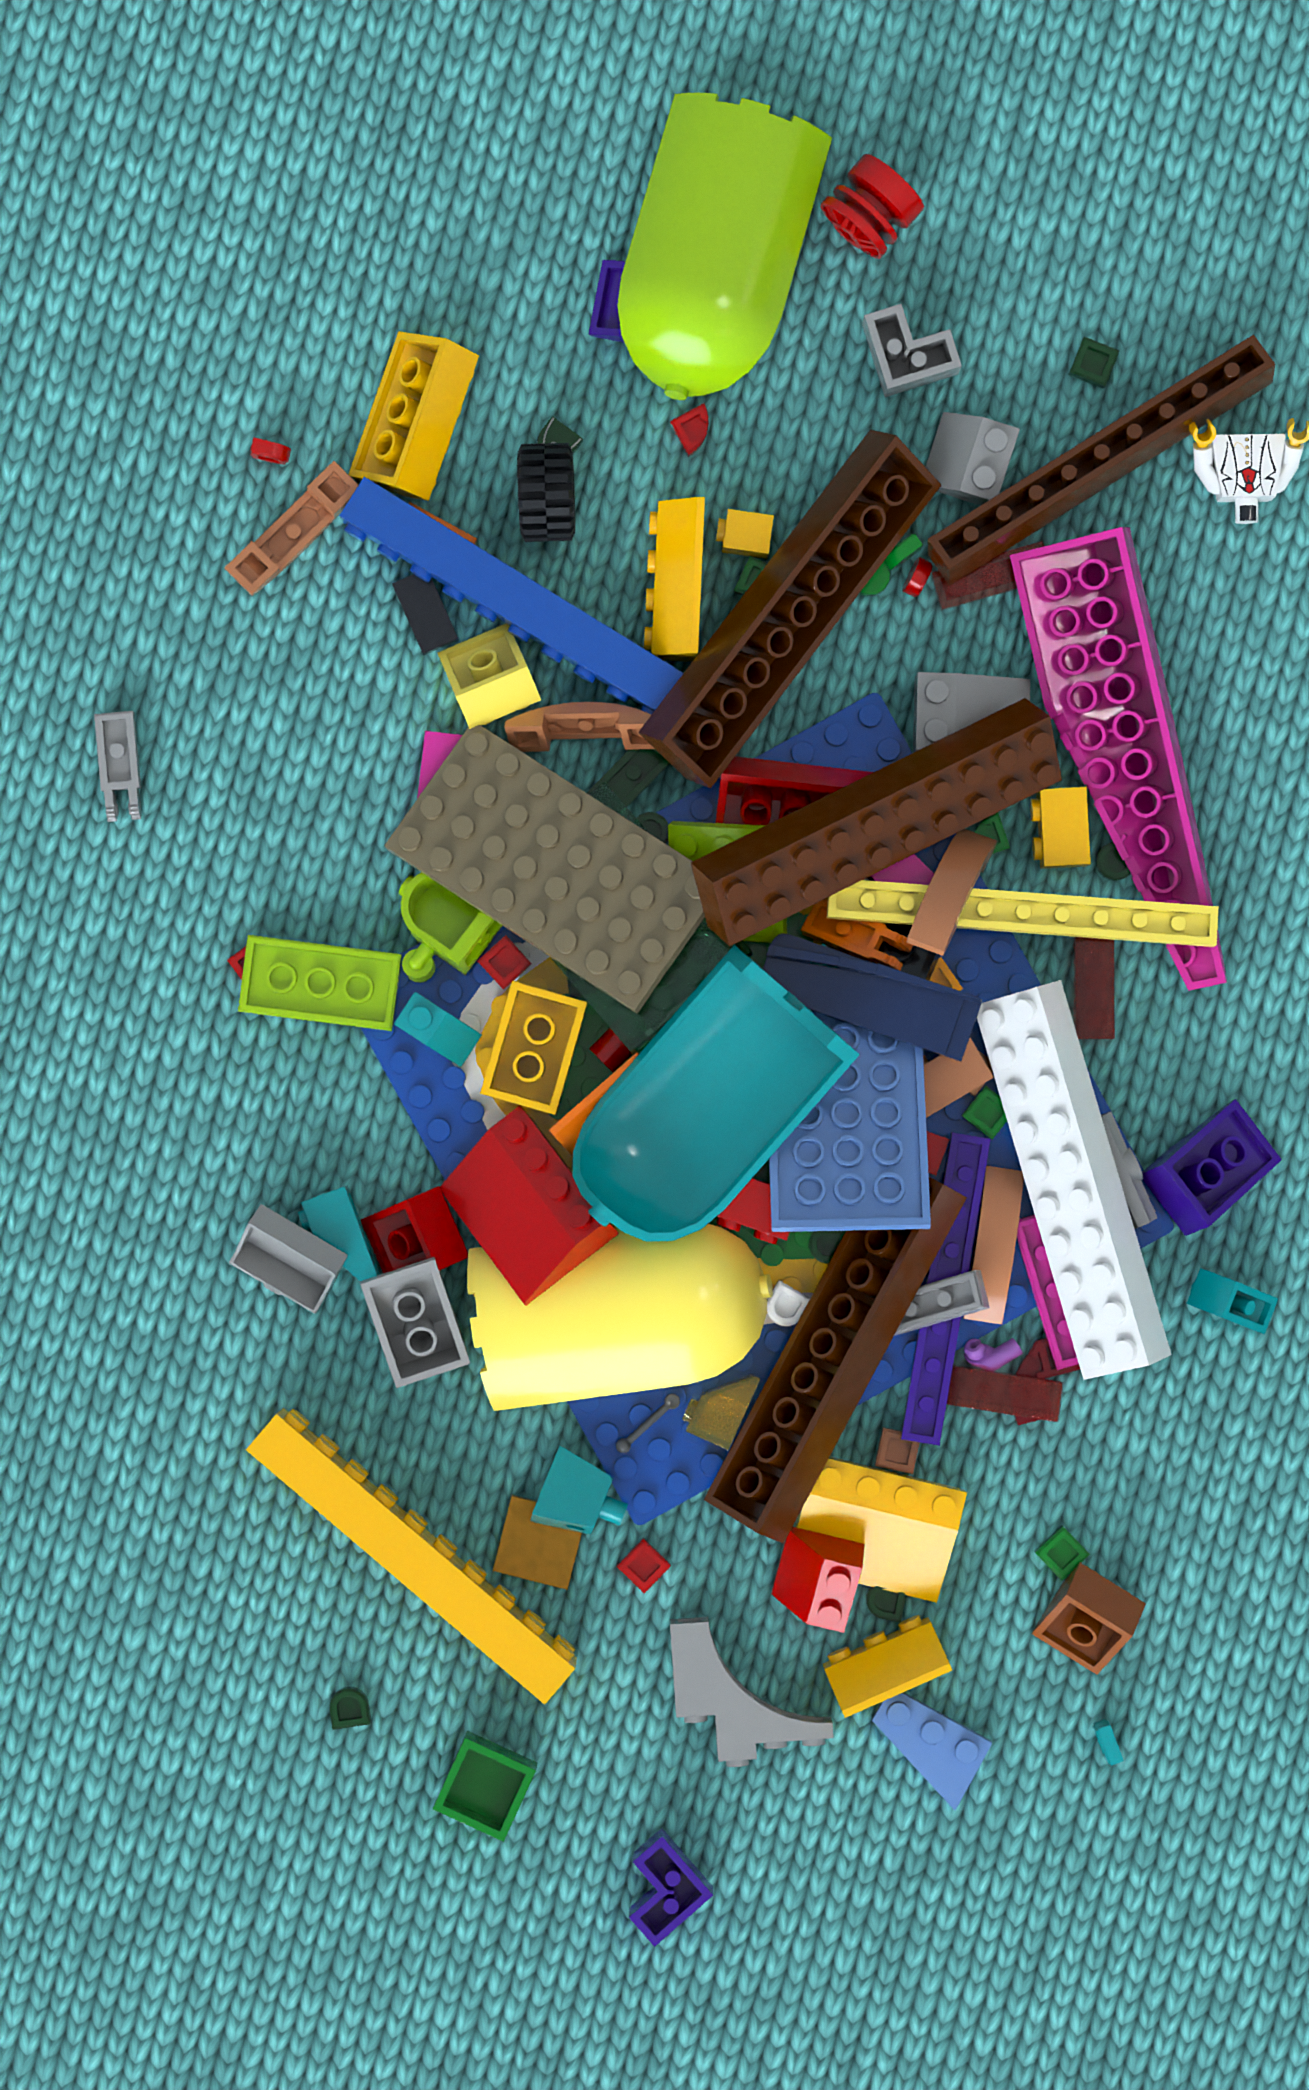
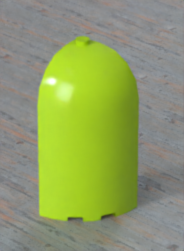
[617,92,832,400]

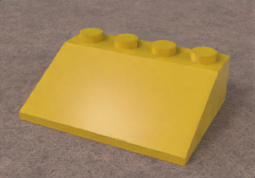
[796,1457,967,1603]

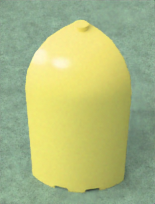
[467,1224,773,1411]

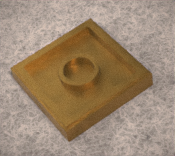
[493,1495,582,1590]

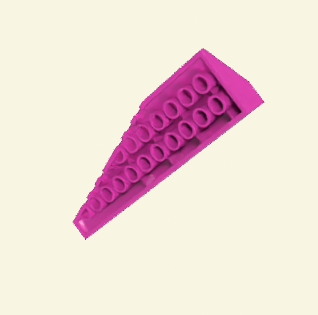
[1010,527,1227,991]

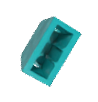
[530,1446,628,1534]

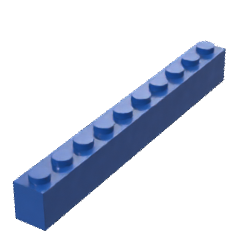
[339,477,683,715]

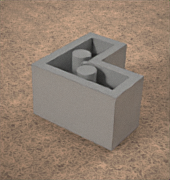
[862,304,962,397]

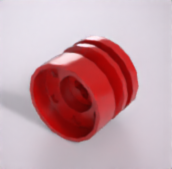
[820,154,925,259]

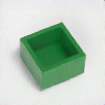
[433,1731,537,1842]

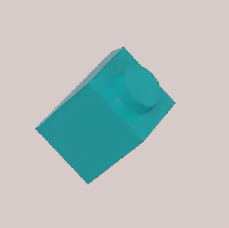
[394,992,482,1067]
[1186,1268,1278,1335]

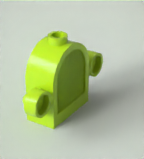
[399,872,502,983]

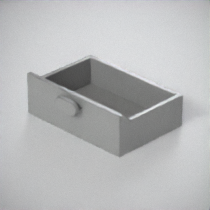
[229,1204,348,1314]

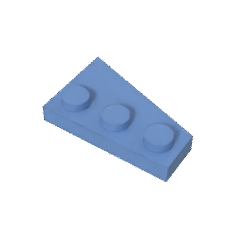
[871,1692,992,1810]

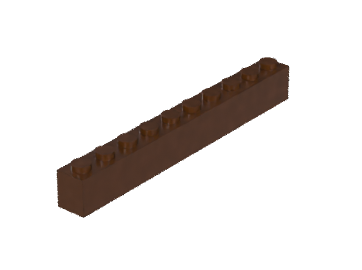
[928,334,1276,586]

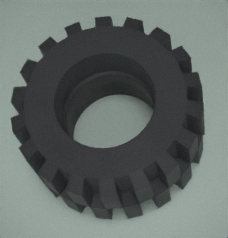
[517,443,575,542]

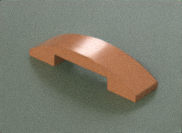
[224,461,358,596]
[504,702,655,752]
[906,829,997,956]
[963,1166,1024,1324]

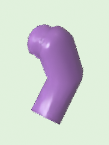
[964,1338,1023,1371]

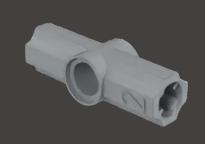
[1101,1111,1157,1229]

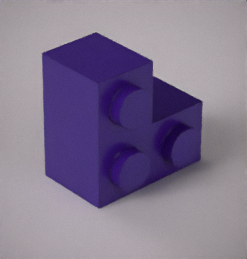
[629,1828,713,1947]

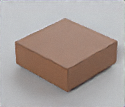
[874,1427,920,1474]

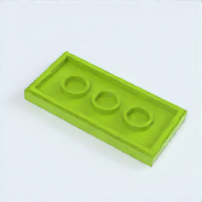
[238,935,402,1031]

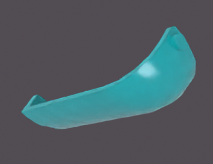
[572,945,860,1242]

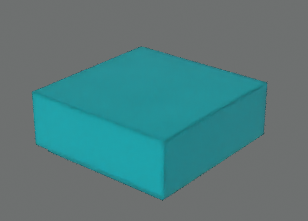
[1092,1718,1124,1766]

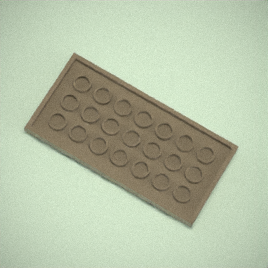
[384,725,705,1014]

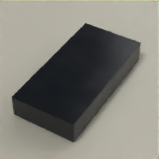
[392,574,458,655]

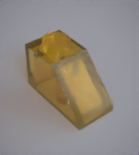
[682,1373,760,1450]

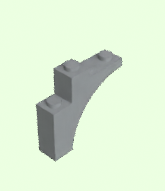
[670,1617,834,1767]

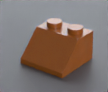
[1032,1562,1146,1675]

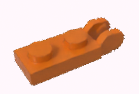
[801,899,914,971]

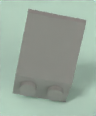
[913,672,1030,753]
[360,1257,470,1388]

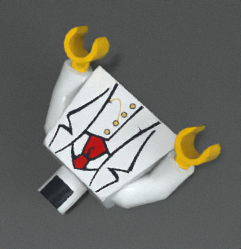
[1189,418,1309,524]

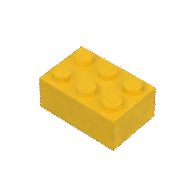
[480,981,588,1115]

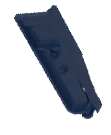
[763,933,982,1062]

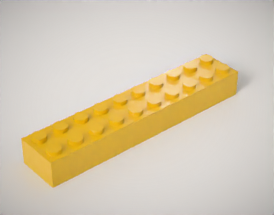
[246,1408,577,1705]

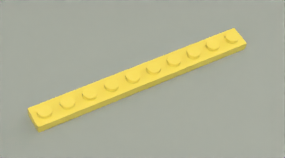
[826,880,1219,947]

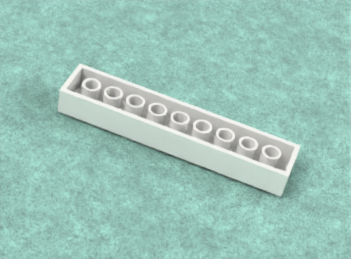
[977,980,1172,1380]

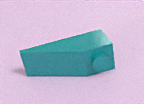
[298,1185,380,1281]

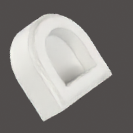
[767,1280,810,1326]

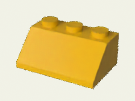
[823,1615,952,1718]

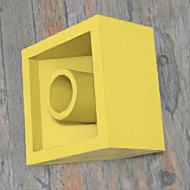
[438,623,541,729]

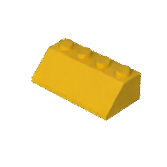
[348,331,479,501]
[644,497,705,662]

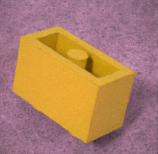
[1030,787,1091,869]

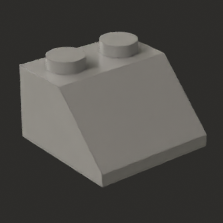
[926,412,1020,506]

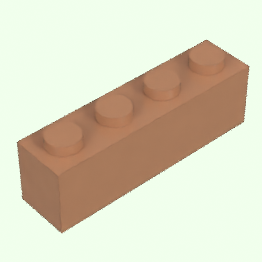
[923,1038,994,1118]

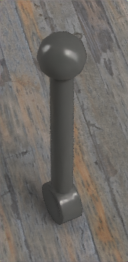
[616,1393,680,1453]

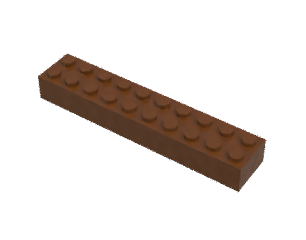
[638,429,941,788]
[691,698,1062,946]
[704,1177,967,1544]

